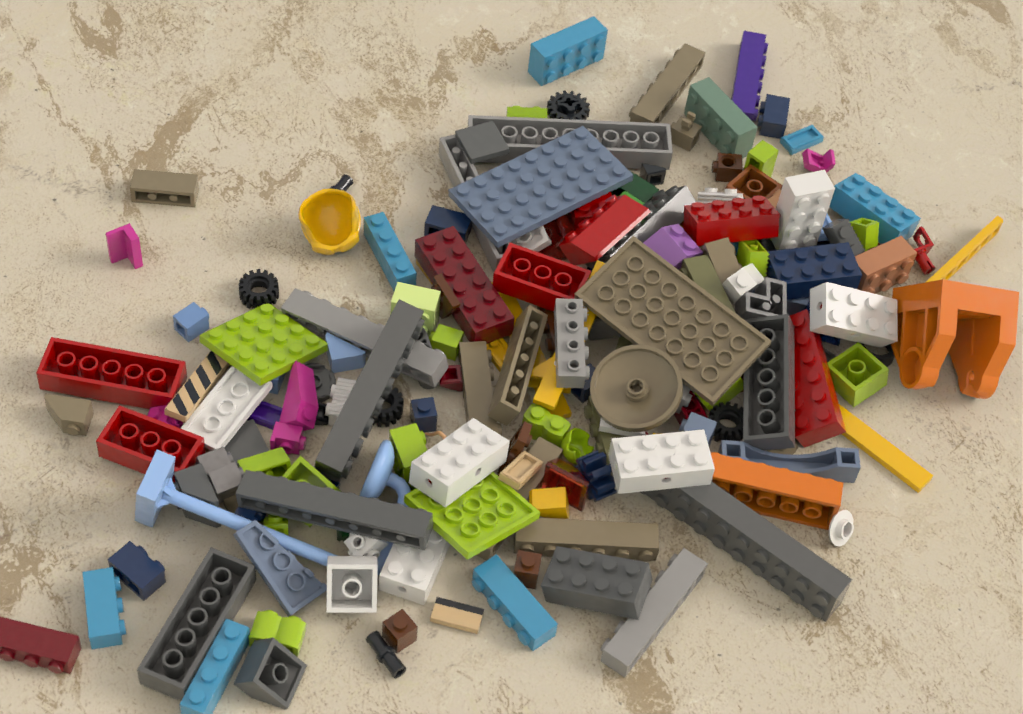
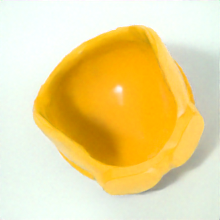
[298,189,361,255]

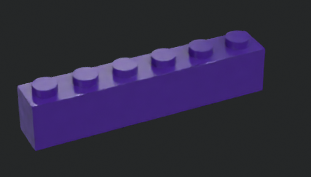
[731,30,768,121]

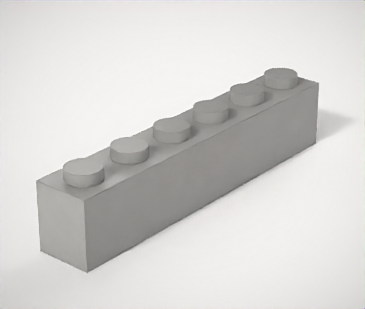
[600,548,708,678]

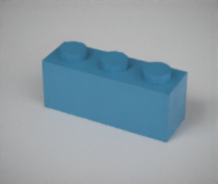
[82,567,126,650]

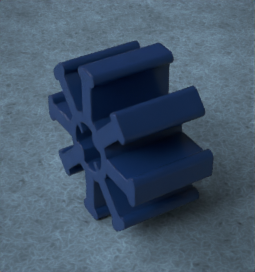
[574,450,617,502]

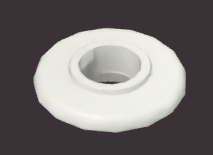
[829,510,854,546]

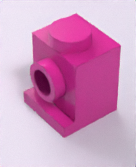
[270,422,307,455]

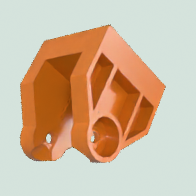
[891,279,1019,399]

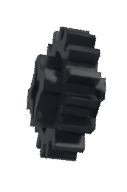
[547,90,590,120]

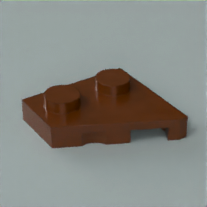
[431,274,461,319]
[497,421,533,476]

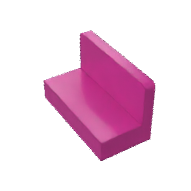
[105,223,143,269]

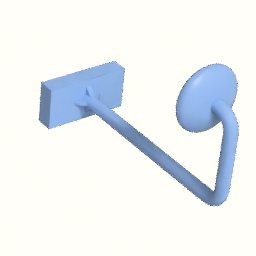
[135,440,411,576]

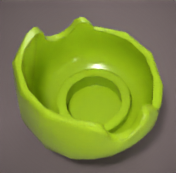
[560,428,594,465]

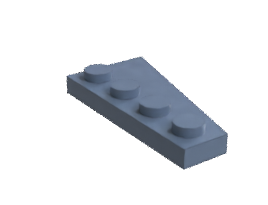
[233,520,327,617]

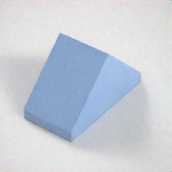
[325,332,366,373]

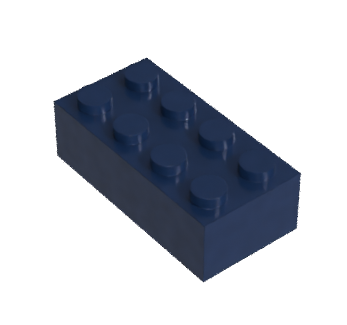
[765,242,862,300]

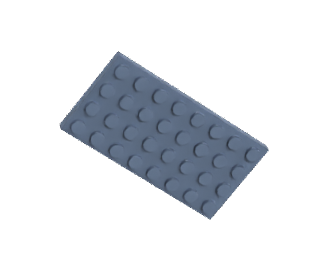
[448,126,633,248]

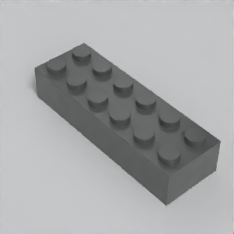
[585,185,696,272]
[743,314,795,450]
[137,547,256,701]

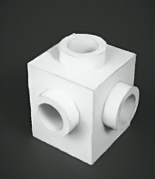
[344,533,388,558]

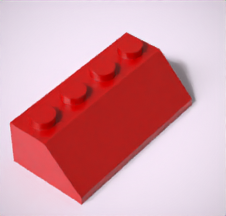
[559,195,650,265]

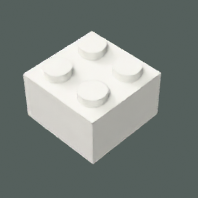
[327,556,378,613]

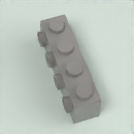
[554,298,590,388]

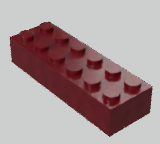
[414,226,515,344]

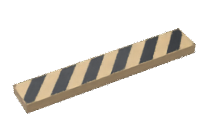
[165,351,230,423]

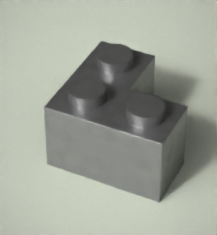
[735,277,787,319]
[195,446,244,503]

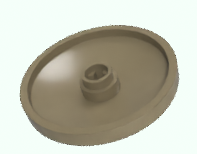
[590,345,683,432]

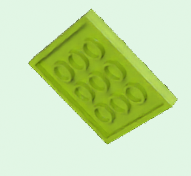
[199,303,328,386]
[404,472,540,560]

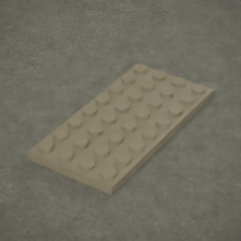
[575,236,771,406]

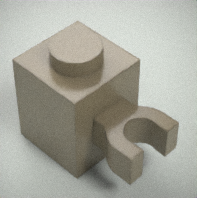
[670,111,702,152]

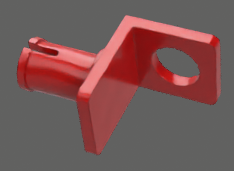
[913,226,936,275]

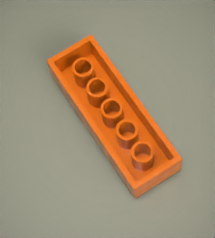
[710,452,844,530]

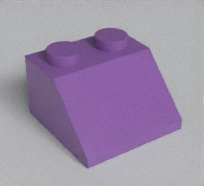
[643,224,703,270]

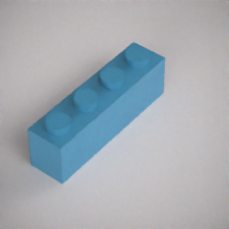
[363,212,417,291]
[472,554,558,651]
[180,619,250,714]

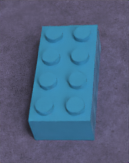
[528,16,608,86]
[829,173,921,244]

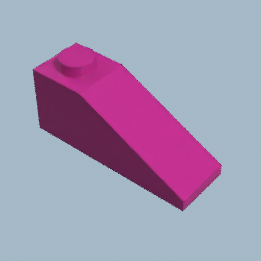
[279,361,318,431]

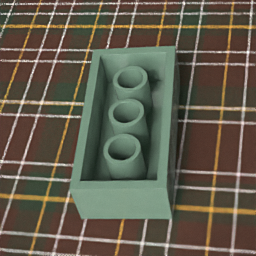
[684,77,758,159]

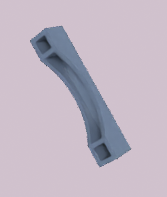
[718,440,861,483]

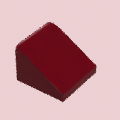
[440,365,463,391]

